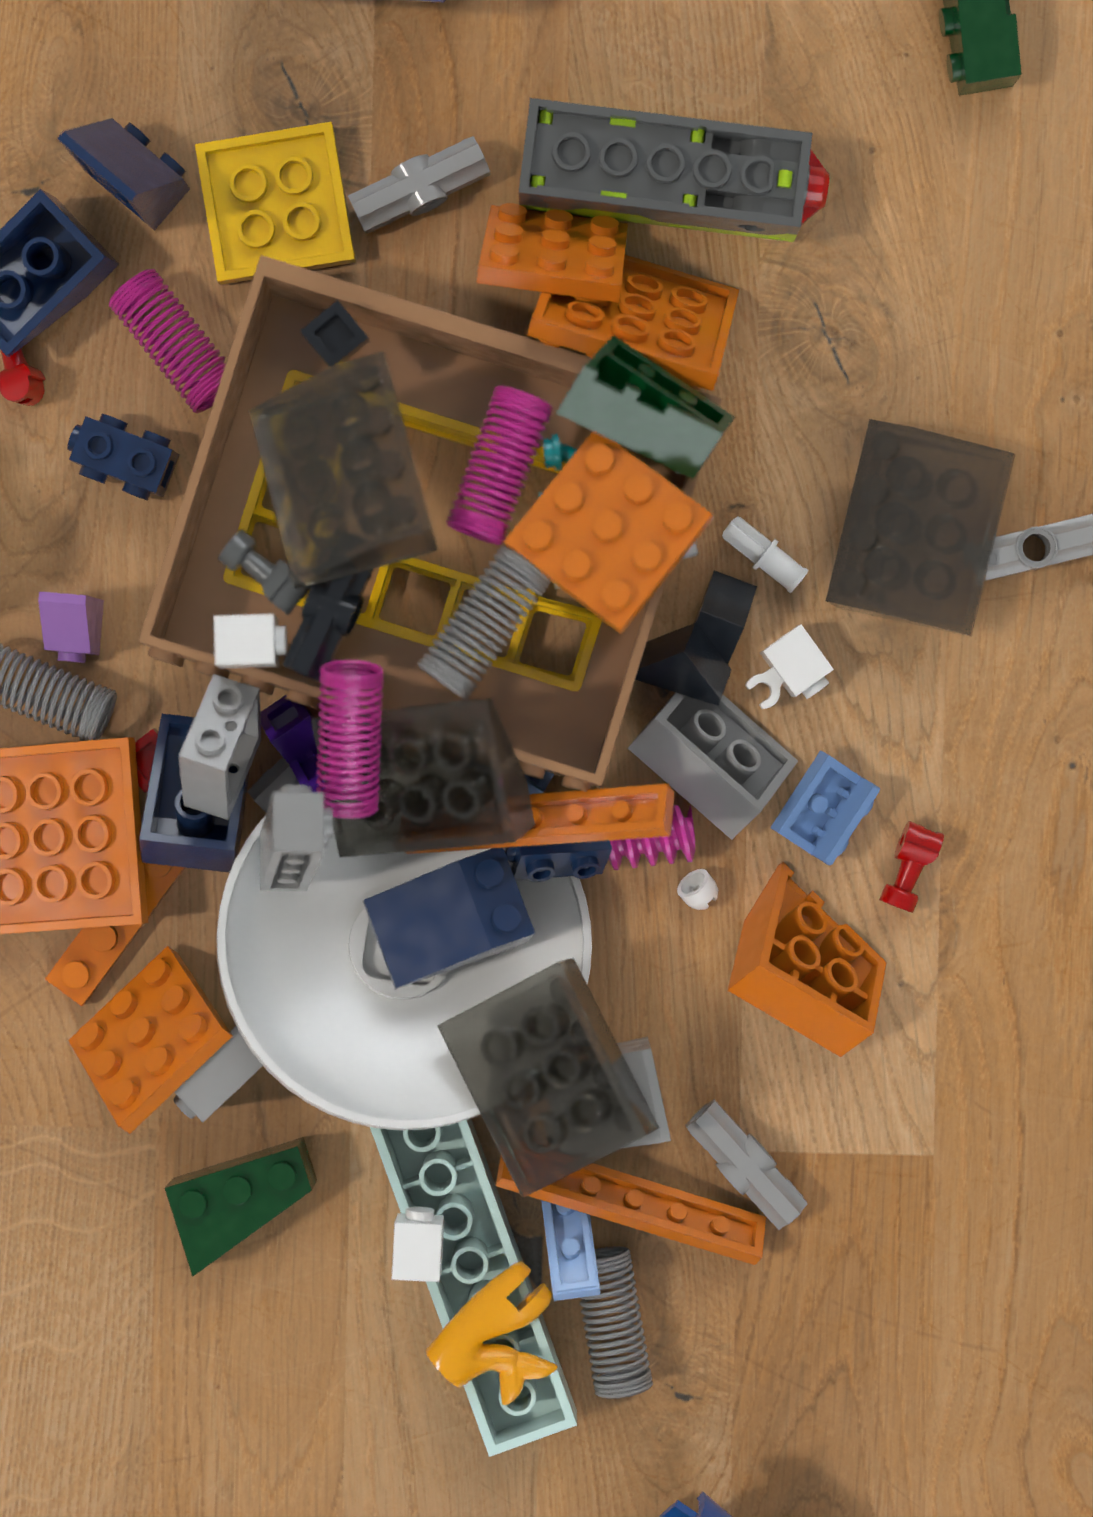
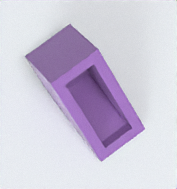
[38,592,104,663]

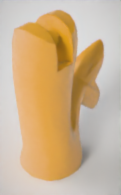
[426,1260,558,1406]

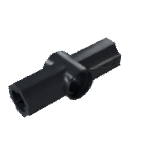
[282,531,383,683]

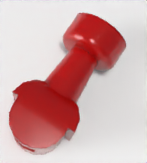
[0,348,46,406]
[879,821,944,913]

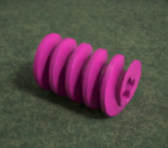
[608,805,696,870]

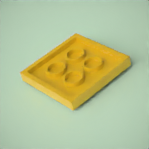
[195,121,356,285]

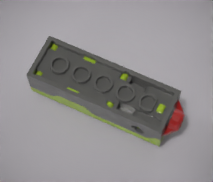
[519,98,830,242]

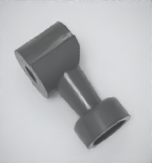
[218,530,312,616]

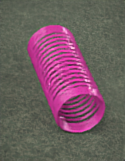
[108,269,226,413]
[446,386,553,545]
[316,660,384,819]

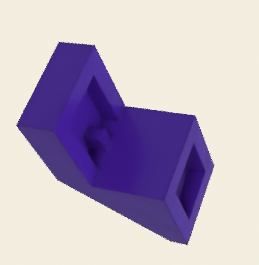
[260,694,348,793]

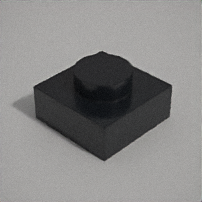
[300,300,370,372]

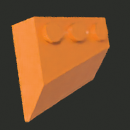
[728,862,887,1057]

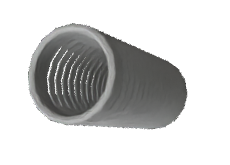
[417,546,551,700]
[0,643,117,741]
[580,1246,653,1399]

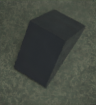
[694,570,757,664]
[635,623,731,706]

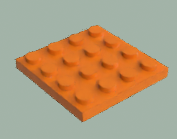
[527,255,740,392]
[0,737,148,934]

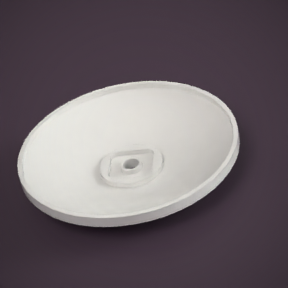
[216,756,592,1130]

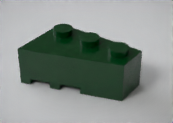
[164,1137,317,1277]

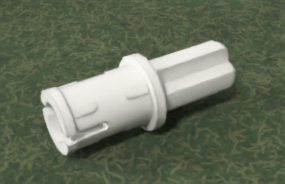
[722,516,809,593]

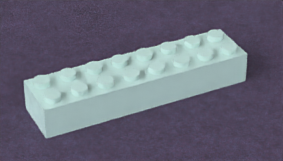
[370,1118,577,1457]

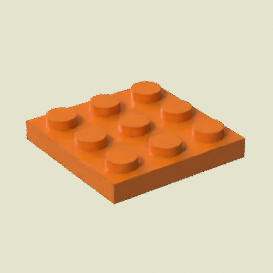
[476,203,628,303]
[504,431,713,634]
[68,946,233,1134]

